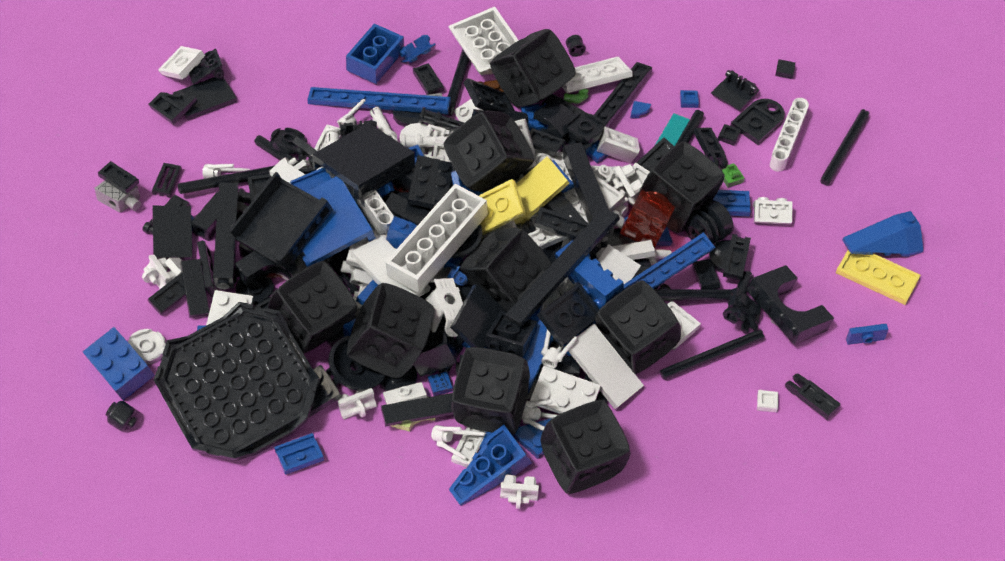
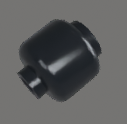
[105,401,138,431]

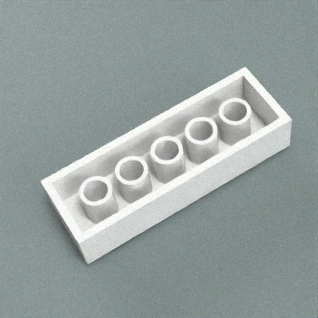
[385,184,488,293]

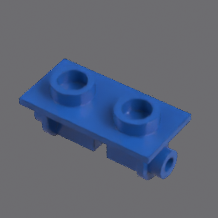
[399,35,436,63]
[447,266,468,286]

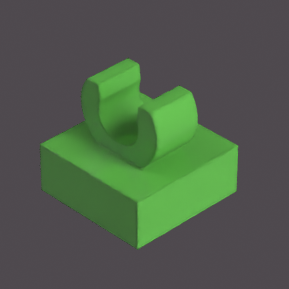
[722,163,745,188]

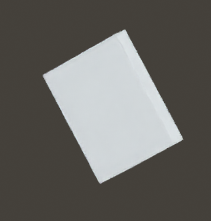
[597,126,640,163]

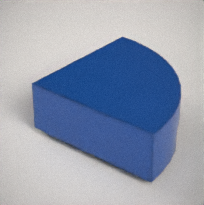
[630,101,651,118]

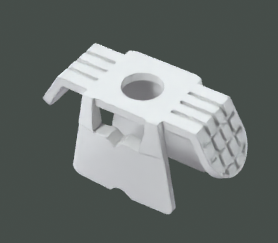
[425,278,463,337]

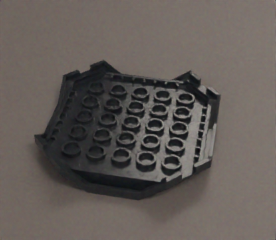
[154,302,320,461]

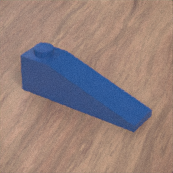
[842,211,924,257]
[386,216,462,269]
[449,425,532,506]

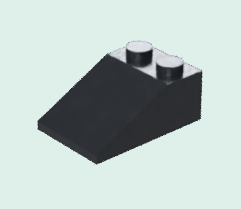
[414,316,457,377]

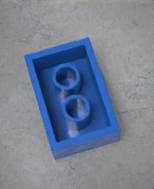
[346,23,404,84]
[82,327,155,401]

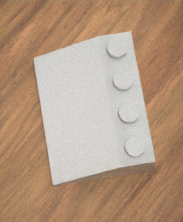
[449,7,519,75]

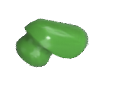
[564,88,589,104]

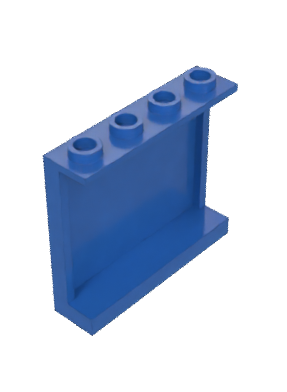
[300,176,376,268]

